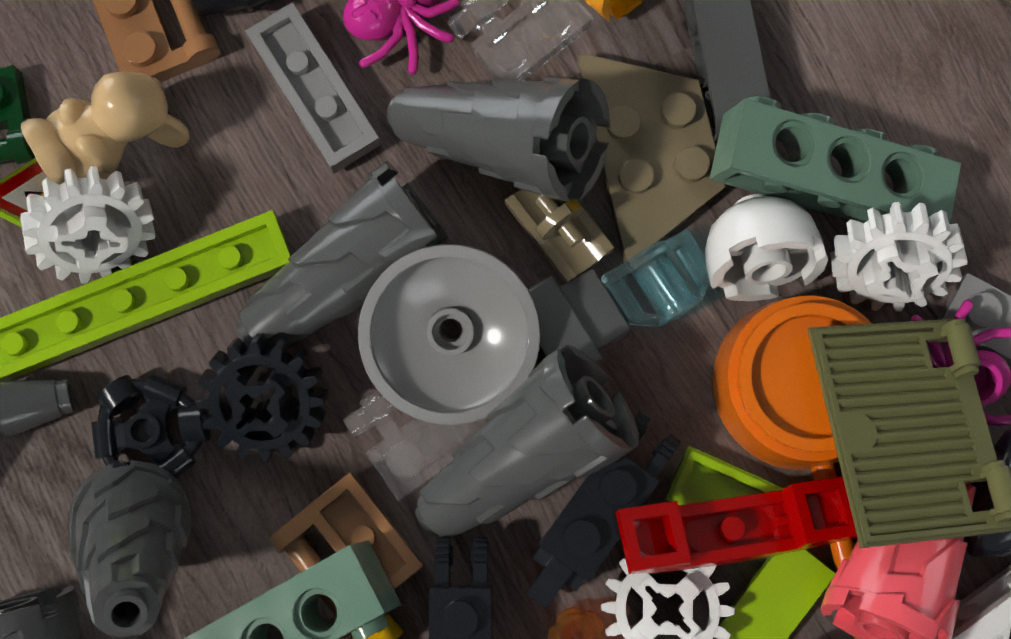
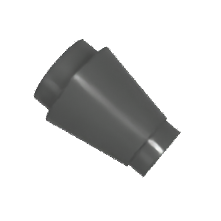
[0,379,75,438]

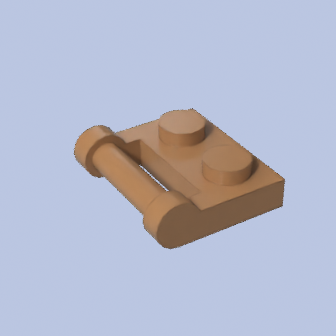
[92,0,221,82]
[268,472,425,624]

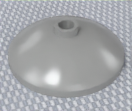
[358,244,540,425]

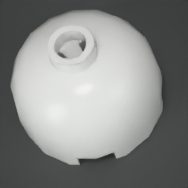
[705,194,828,302]

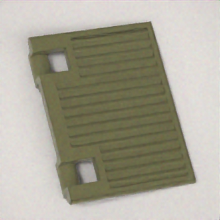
[808,319,1011,549]

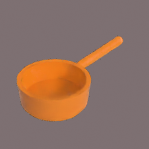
[712,296,872,639]

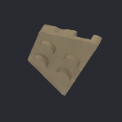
[577,54,726,266]

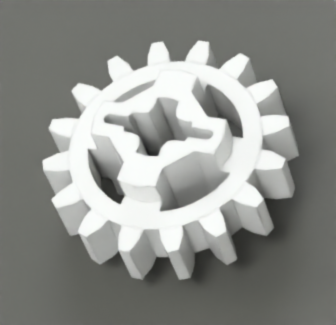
[20,166,156,284]
[830,202,967,312]
[601,558,735,639]

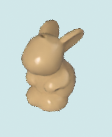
[21,71,190,185]

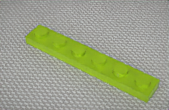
[0,210,292,381]

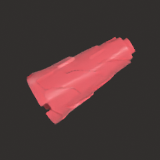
[820,483,977,639]

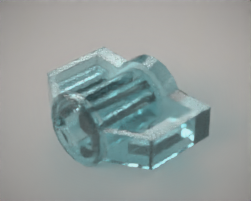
[600,228,710,327]

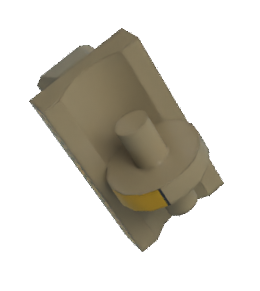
[505,189,615,283]

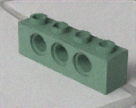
[709,96,961,224]
[184,540,402,639]

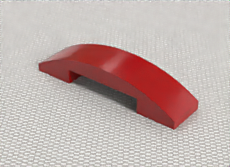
[615,476,857,574]

